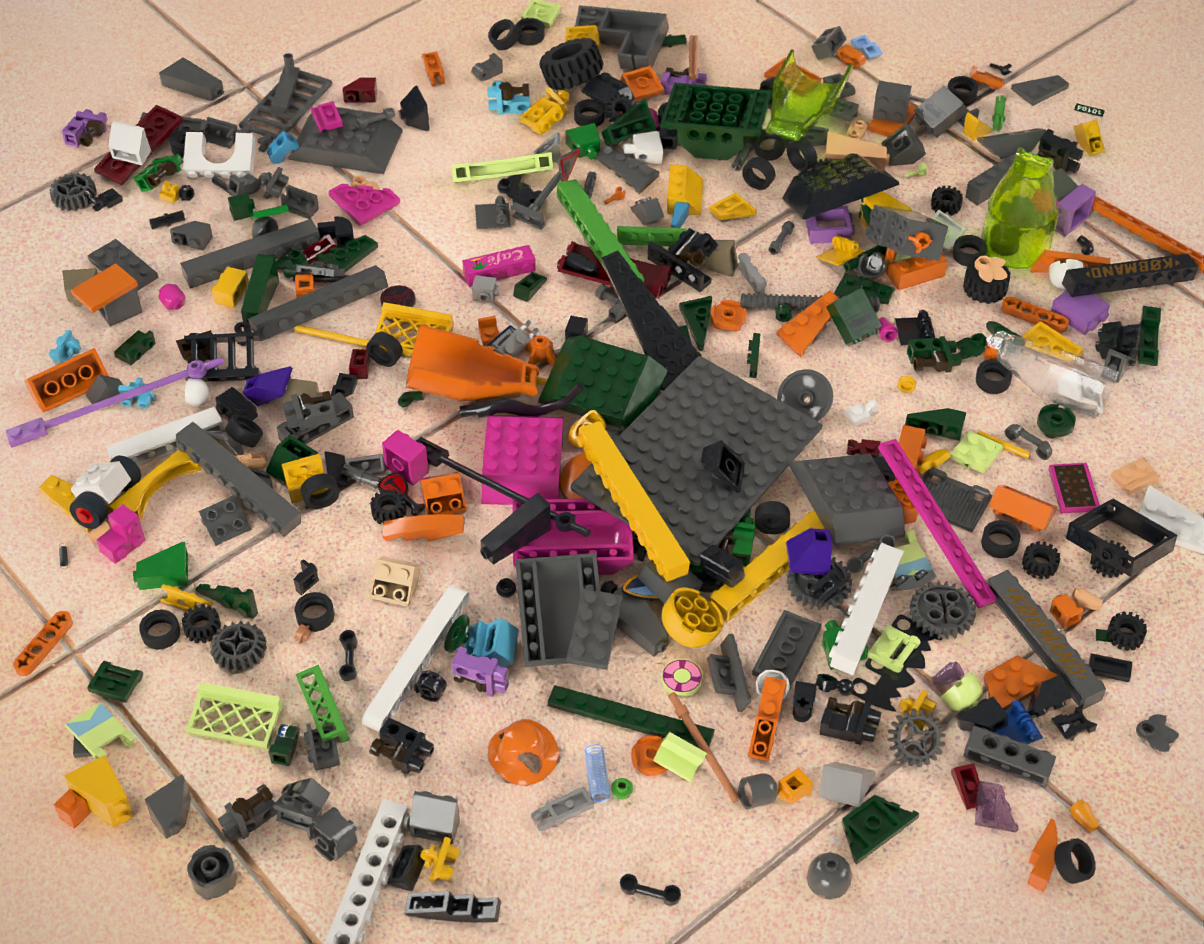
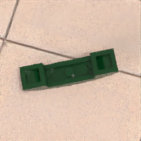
[1138,306,1161,366]

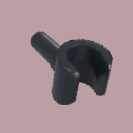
[990,63,1012,76]

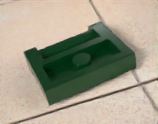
[87,660,143,703]

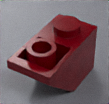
[342,77,378,103]

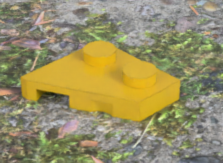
[709,192,757,221]

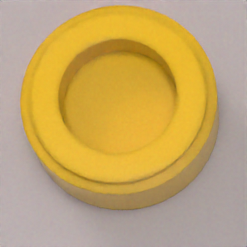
[897,376,916,393]

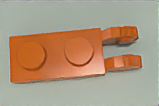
[422,51,445,86]

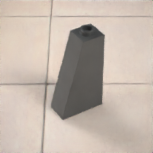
[159,57,224,101]
[613,585,669,657]

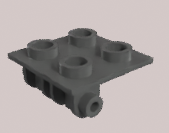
[475,196,511,229]
[198,496,252,546]

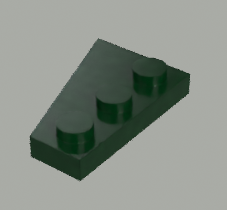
[316,235,378,272]
[834,272,895,304]

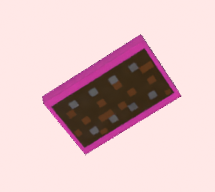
[1048,463,1100,514]

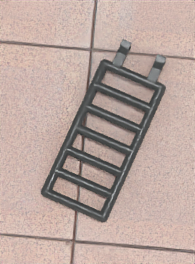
[235,70,333,152]

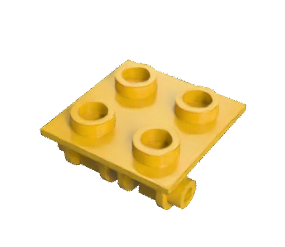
[816,235,864,266]

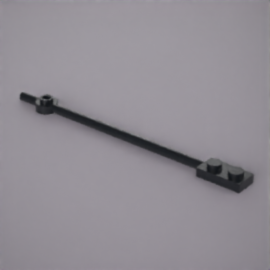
[416,437,591,537]

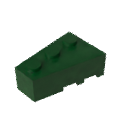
[601,98,656,147]

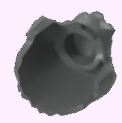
[858,252,887,280]

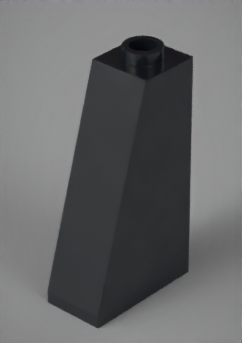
[480,493,551,565]

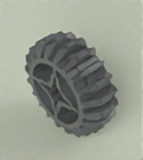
[49,172,97,211]
[210,620,267,673]
[887,709,946,767]

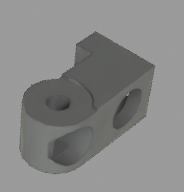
[471,53,503,82]
[227,174,261,196]

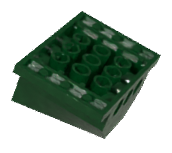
[661,82,772,161]

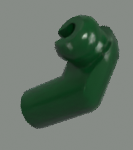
[398,391,423,407]

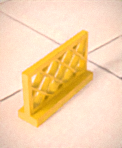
[374,302,454,349]

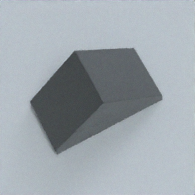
[86,374,123,404]

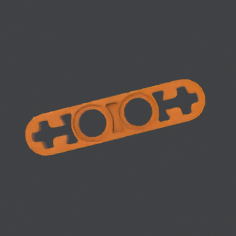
[1001,297,1069,333]
[13,611,73,676]

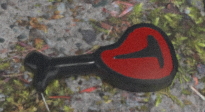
[378,473,425,516]

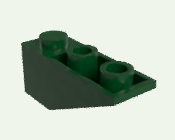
[905,408,966,441]

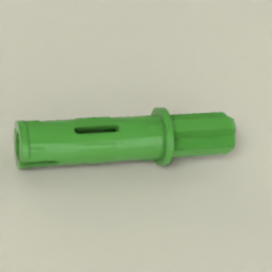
[992,95,1006,132]

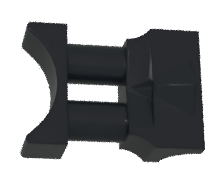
[1051,705,1098,741]

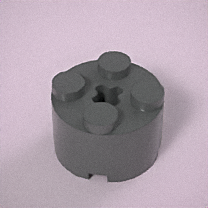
[307,807,357,861]
[187,845,237,900]

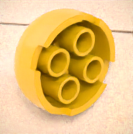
[662,588,724,648]

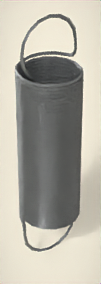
[59,543,68,569]

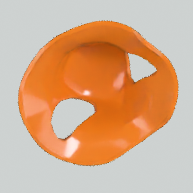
[488,719,559,785]

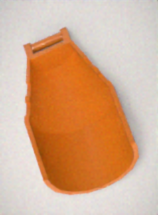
[406,324,539,402]

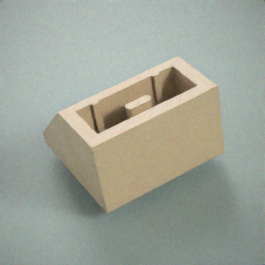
[370,556,421,606]

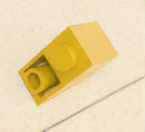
[1073,119,1105,156]

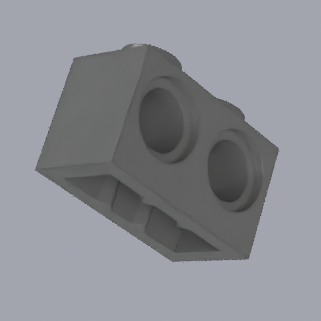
[811,26,847,60]

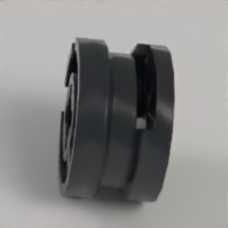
[414,670,447,702]

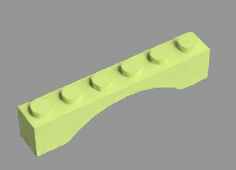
[450,152,554,183]

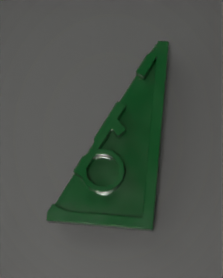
[679,296,712,351]
[195,584,258,619]

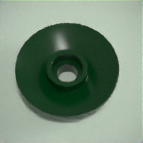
[444,614,470,653]

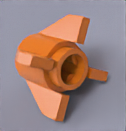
[525,336,556,366]

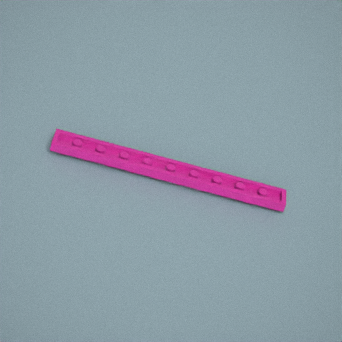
[878,439,997,609]

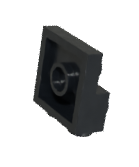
[1095,321,1142,359]

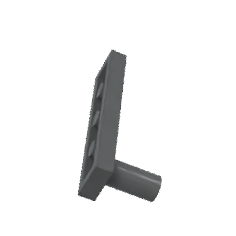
[271,53,300,112]

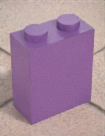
[1051,290,1110,335]

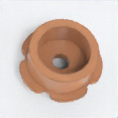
[294,624,312,643]

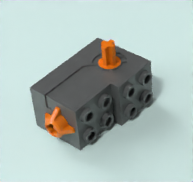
[866,204,948,262]

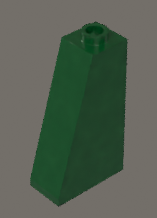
[241,254,279,323]

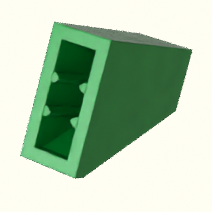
[133,542,188,590]

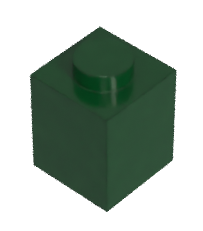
[228,193,255,221]

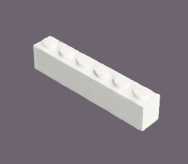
[106,407,224,466]

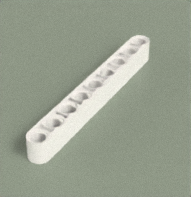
[362,585,470,732]

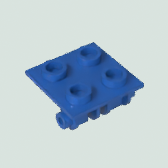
[995,700,1043,744]

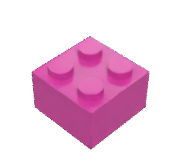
[382,430,429,486]

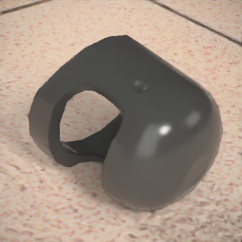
[738,773,778,809]

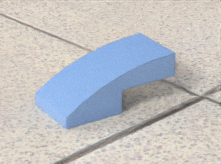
[851,34,882,60]

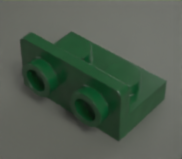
[114,330,156,365]

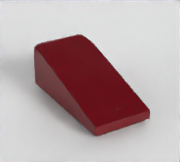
[302,234,338,264]
[349,349,370,379]
[951,763,988,810]

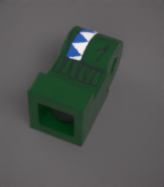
[268,724,300,766]

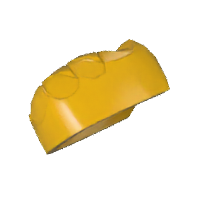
[568,410,606,448]

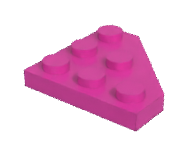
[328,183,400,226]

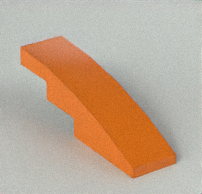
[382,514,465,541]

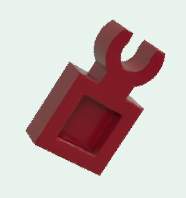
[847,439,881,458]

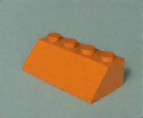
[24,348,109,413]

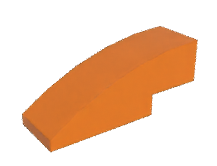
[1027,819,1058,892]

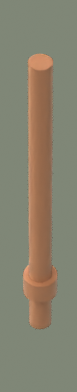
[668,692,740,803]

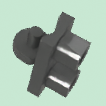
[259,166,289,199]

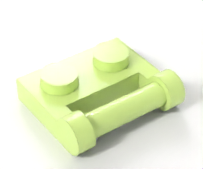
[867,625,921,673]

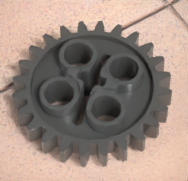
[787,557,852,611]
[909,581,976,640]

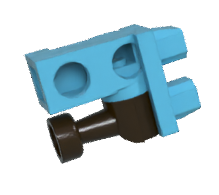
[487,81,530,115]

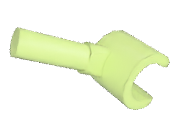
[904,163,927,178]

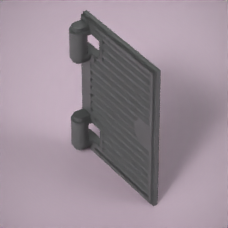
[922,467,992,532]

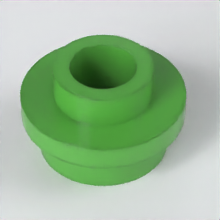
[611,778,633,799]

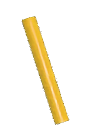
[977,430,1031,459]

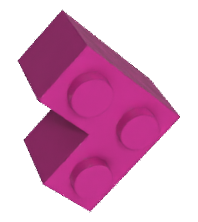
[96,504,146,564]

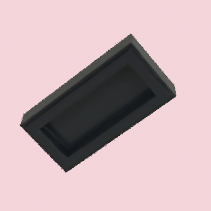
[1088,653,1132,682]

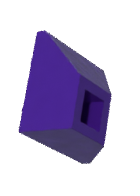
[242,366,293,407]
[786,528,832,575]

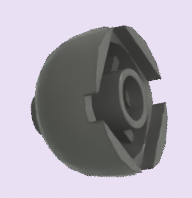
[807,852,852,899]

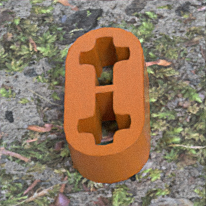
[838,45,866,68]

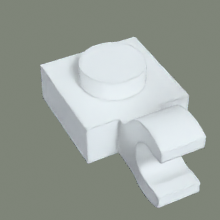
[844,399,879,427]

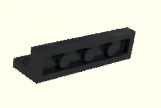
[647,241,712,292]

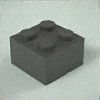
[873,80,912,124]

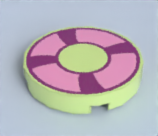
[662,659,703,697]

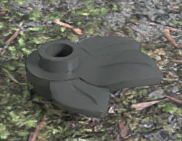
[1136,714,1179,752]

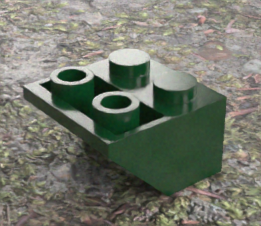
[266,435,318,485]

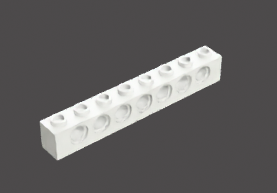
[324,799,410,944]

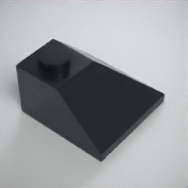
[398,86,430,131]
[701,440,745,493]

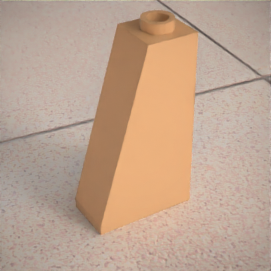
[825,132,890,170]

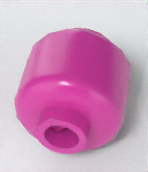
[158,284,185,310]

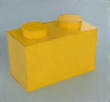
[212,267,249,308]

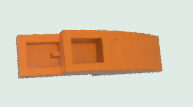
[748,676,786,762]

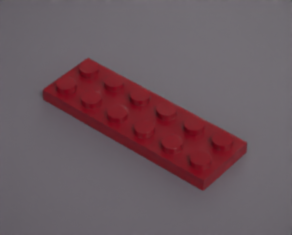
[94,104,183,186]

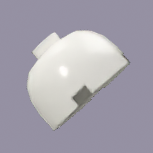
[1049,259,1084,291]

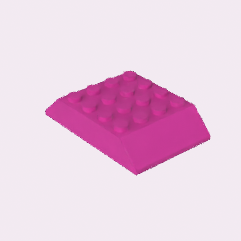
[481,415,564,505]
[513,498,634,575]

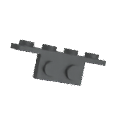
[707,633,751,712]

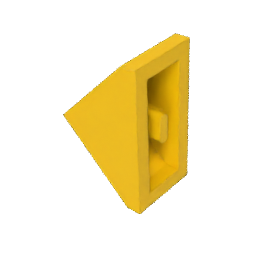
[963,112,993,141]

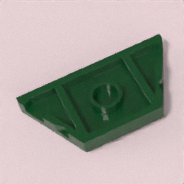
[841,795,919,865]

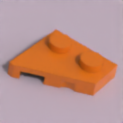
[970,65,1004,89]

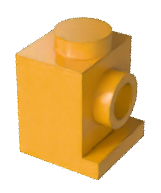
[778,768,813,805]

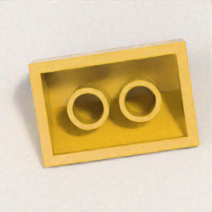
[667,164,703,215]

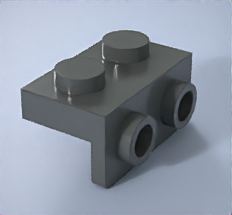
[303,724,340,771]
[273,795,323,831]

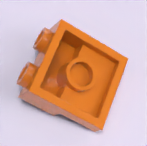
[621,66,664,101]

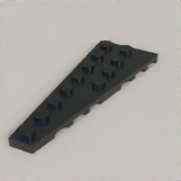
[601,251,702,392]

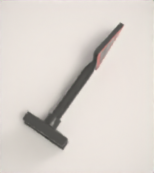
[511,148,581,230]

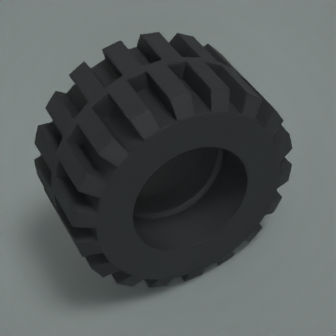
[963,259,1011,304]

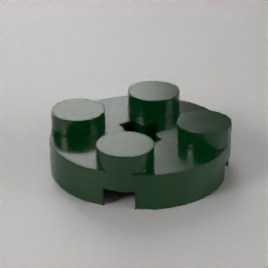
[1037,404,1076,439]

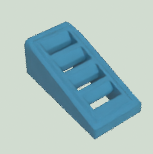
[671,202,689,228]

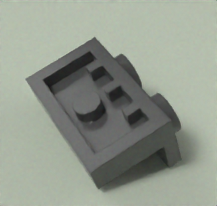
[821,95,859,122]

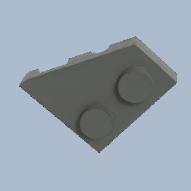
[575,5,607,26]

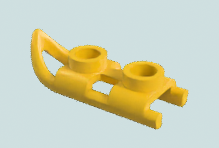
[160,584,214,611]

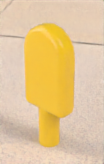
[918,449,950,473]

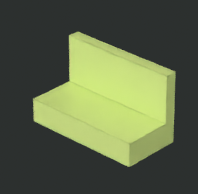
[653,732,707,782]

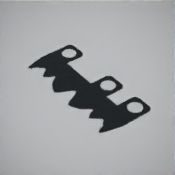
[851,614,943,711]

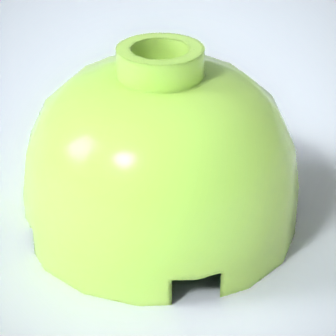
[940,671,982,711]

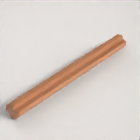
[689,35,698,81]

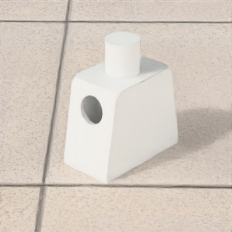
[623,131,663,165]

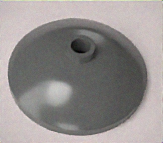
[777,369,834,421]

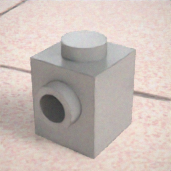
[472,276,500,303]

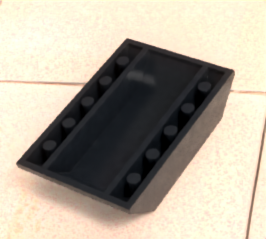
[782,153,900,220]

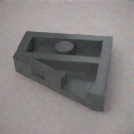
[295,261,345,277]

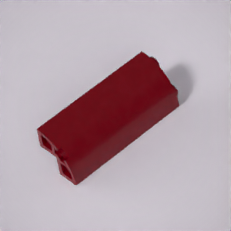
[557,241,673,299]

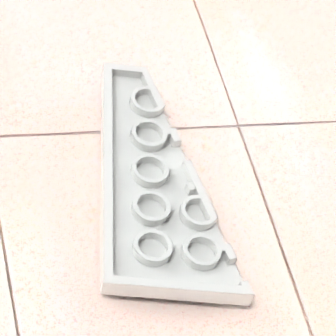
[1139,485,1204,554]

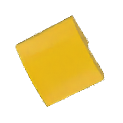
[281,454,328,503]

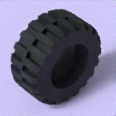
[539,38,604,90]

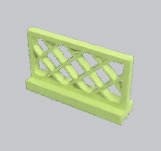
[186,682,284,749]

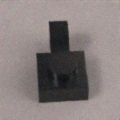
[90,188,123,212]

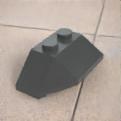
[977,128,1046,159]

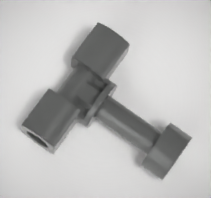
[595,284,625,321]

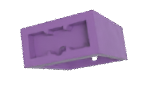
[1051,184,1096,237]
[805,206,855,244]

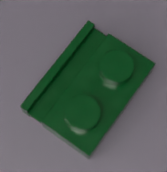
[747,333,761,378]

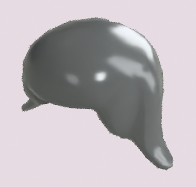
[252,217,279,238]

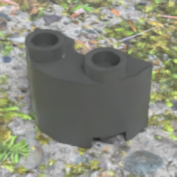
[823,73,856,99]

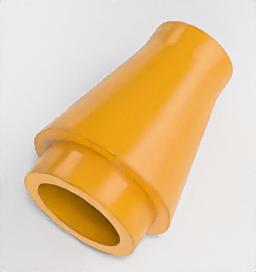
[1069,799,1100,833]

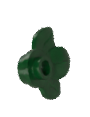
[276,249,308,278]
[956,333,988,359]

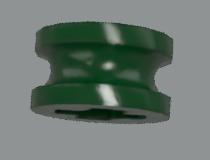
[775,305,792,322]

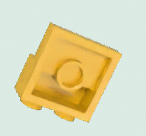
[518,97,564,135]

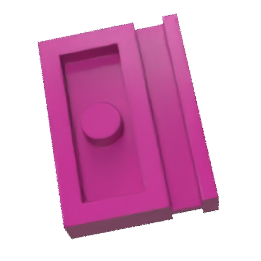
[310,101,343,132]

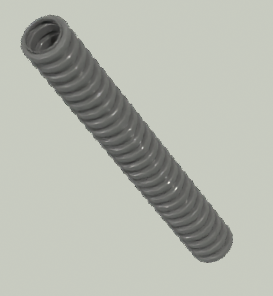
[741,293,880,313]

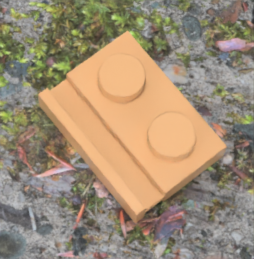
[1111,458,1160,495]

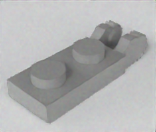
[738,253,767,295]
[495,320,539,357]
[531,787,594,832]

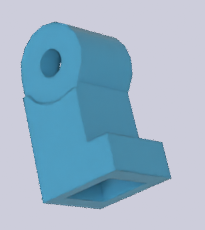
[267,131,300,164]

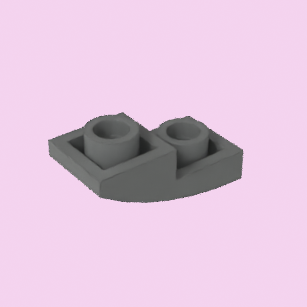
[890,569,937,591]

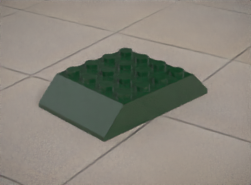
[538,336,668,428]

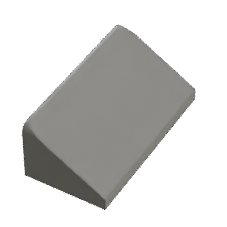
[345,454,386,478]

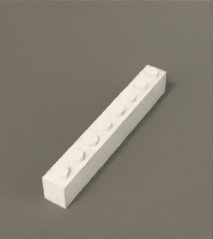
[829,543,904,675]

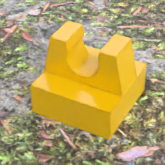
[159,180,180,203]

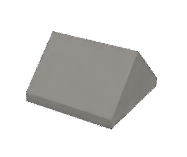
[819,762,876,807]

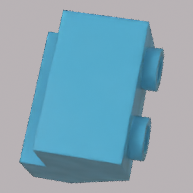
[464,618,519,667]

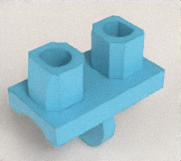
[49,330,81,363]
[118,377,156,408]

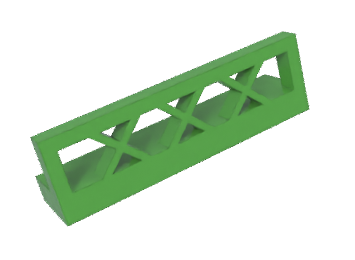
[617,226,687,247]
[296,664,350,743]

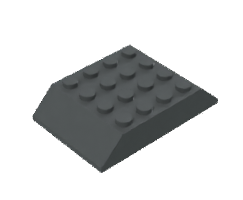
[288,107,403,174]
[789,454,905,546]
[516,553,600,667]

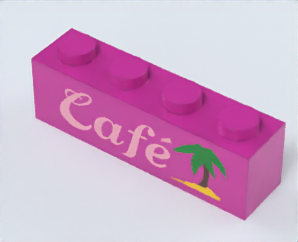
[462,245,536,287]

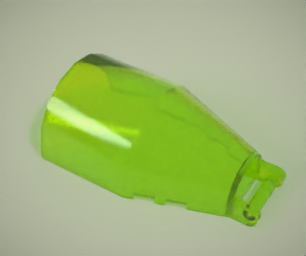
[766,49,853,141]
[981,148,1059,269]

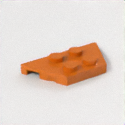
[983,656,1058,710]

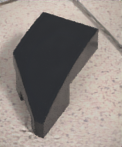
[331,373,358,397]

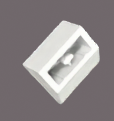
[108,121,151,165]

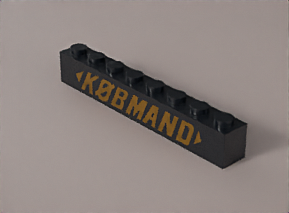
[1062,254,1199,297]

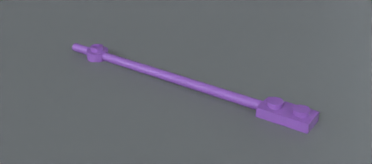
[6,357,224,448]

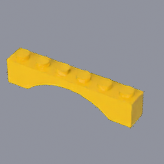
[109,450,203,520]

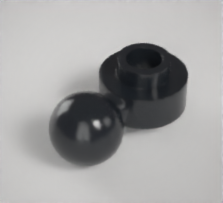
[815,674,854,695]

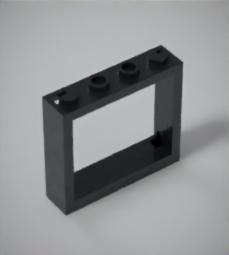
[1066,498,1178,577]

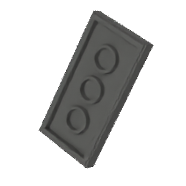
[752,610,822,689]

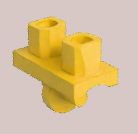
[543,87,569,115]
[898,690,937,731]
[421,837,460,883]

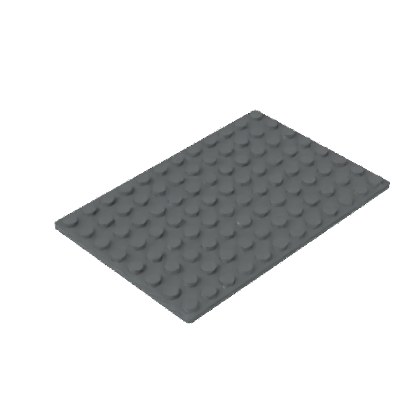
[570,356,823,566]

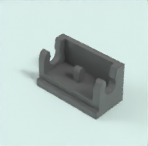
[201,117,238,148]
[281,185,319,219]

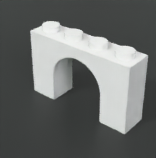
[183,132,256,179]

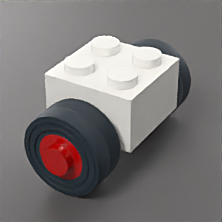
[69,455,141,529]

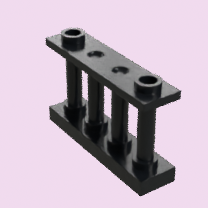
[184,330,261,382]

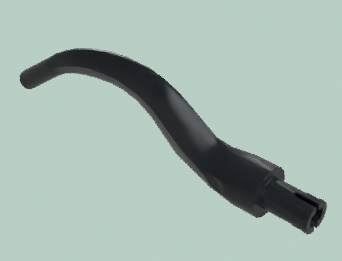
[459,383,584,418]

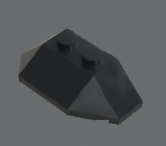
[579,72,636,114]

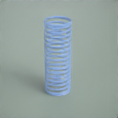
[584,744,610,802]

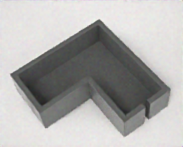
[598,8,669,70]

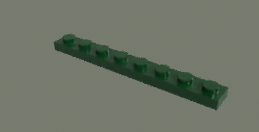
[547,685,715,749]

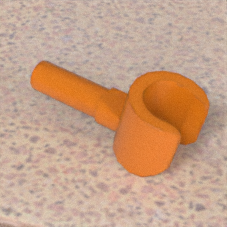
[604,186,626,205]

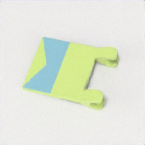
[876,529,935,579]
[65,703,135,760]

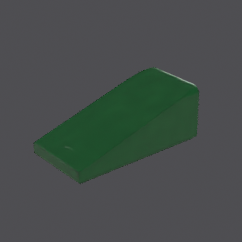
[513,272,547,302]

